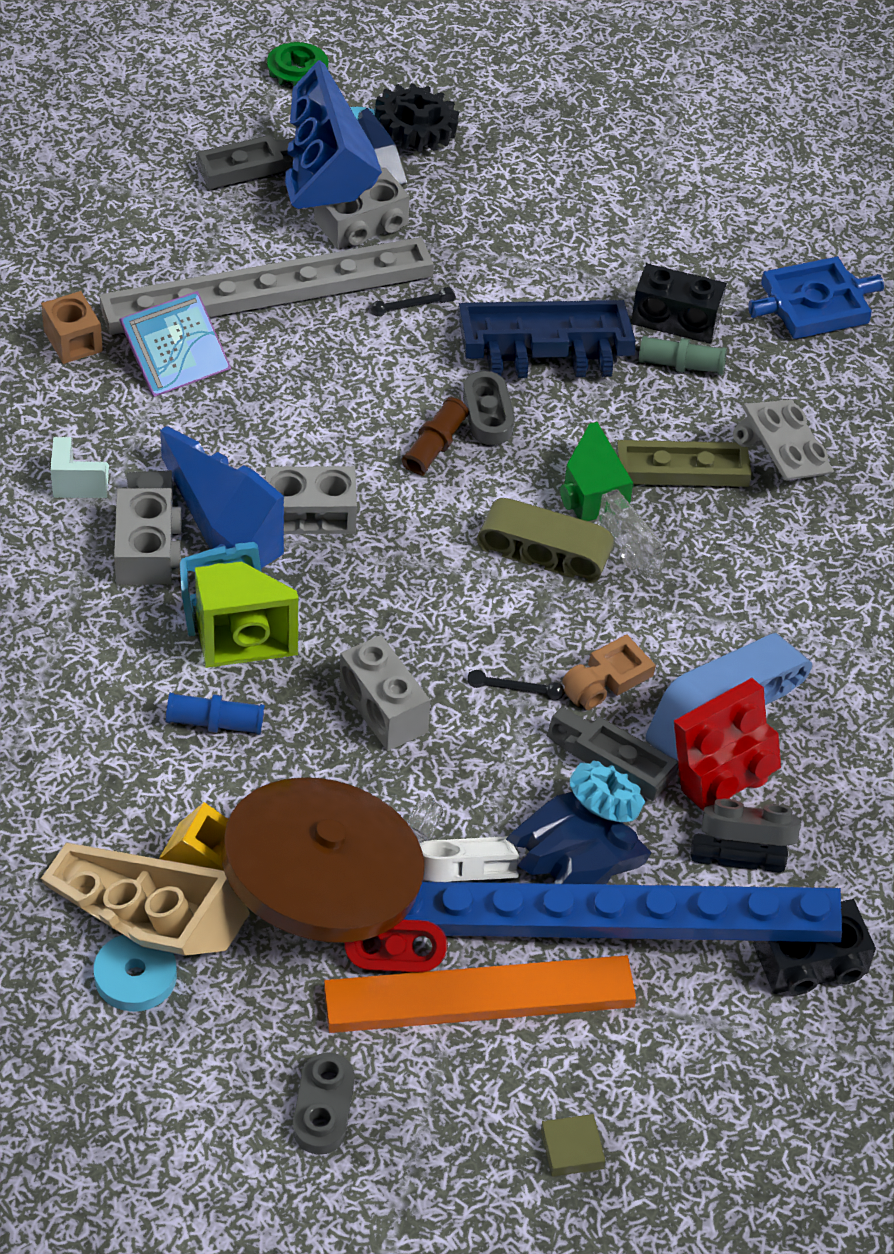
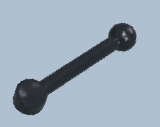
[371,287,456,316]
[468,670,564,700]

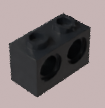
[631,263,727,344]
[753,899,876,995]

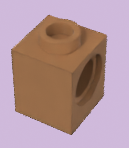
[41,291,103,364]

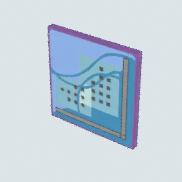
[119,291,231,397]

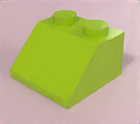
[195,561,299,668]

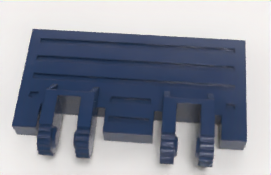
[458,300,636,379]

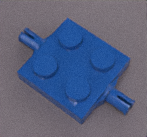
[748,256,884,339]

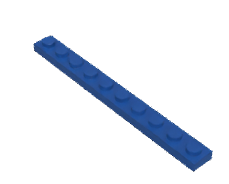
[404,882,842,942]

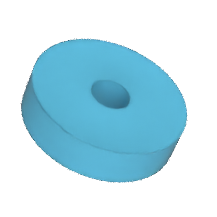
[94,935,177,1012]

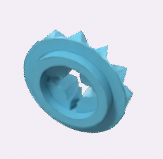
[570,760,645,822]

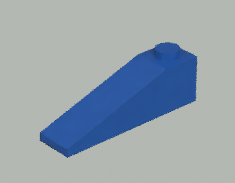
[285,60,382,209]
[160,426,284,569]

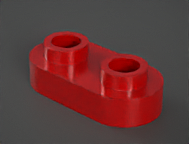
[344,919,448,972]

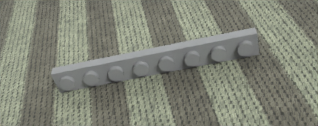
[99,237,434,335]

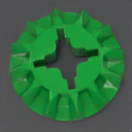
[267,42,329,86]

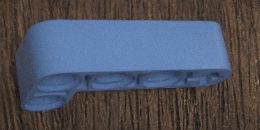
[645,633,812,761]

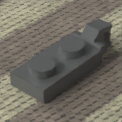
[196,134,295,190]
[547,707,679,801]

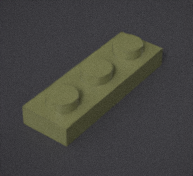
[616,440,751,487]

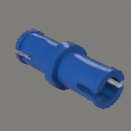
[165,692,265,735]

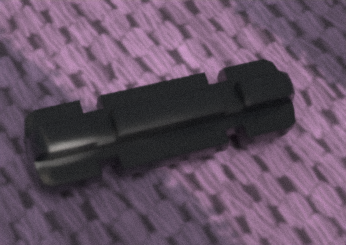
[690,833,788,873]

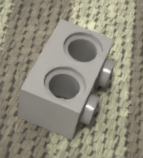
[314,167,410,250]
[265,466,357,534]
[114,488,182,585]
[339,635,431,751]

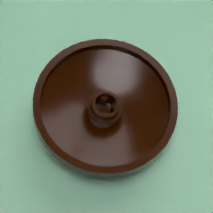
[221,777,424,942]

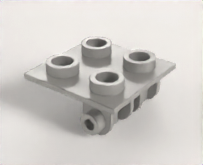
[733,399,834,480]

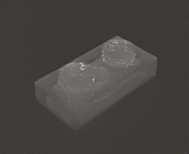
[597,489,667,582]

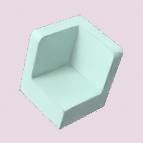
[51,437,109,498]

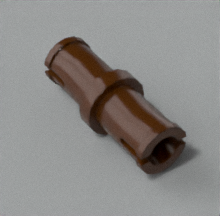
[402,397,469,476]

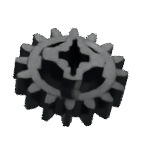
[374,83,459,152]

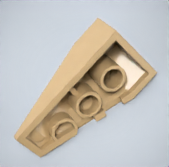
[41,842,250,955]

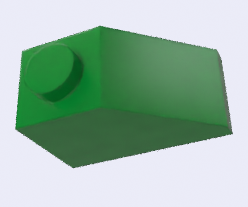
[560,422,633,521]

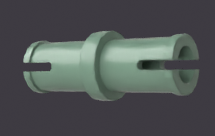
[639,336,727,375]

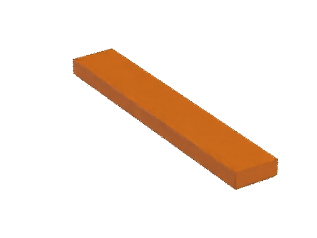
[324,955,636,1033]

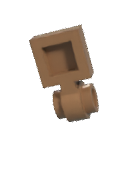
[562,634,656,710]

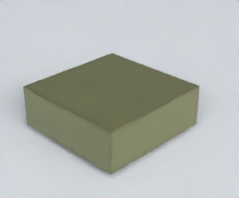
[541,1114,605,1177]

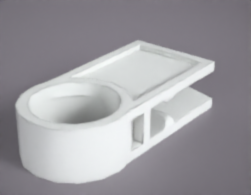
[420,836,519,882]

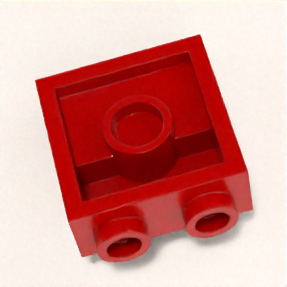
[674,678,781,811]

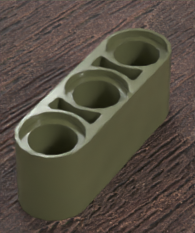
[477,498,614,583]

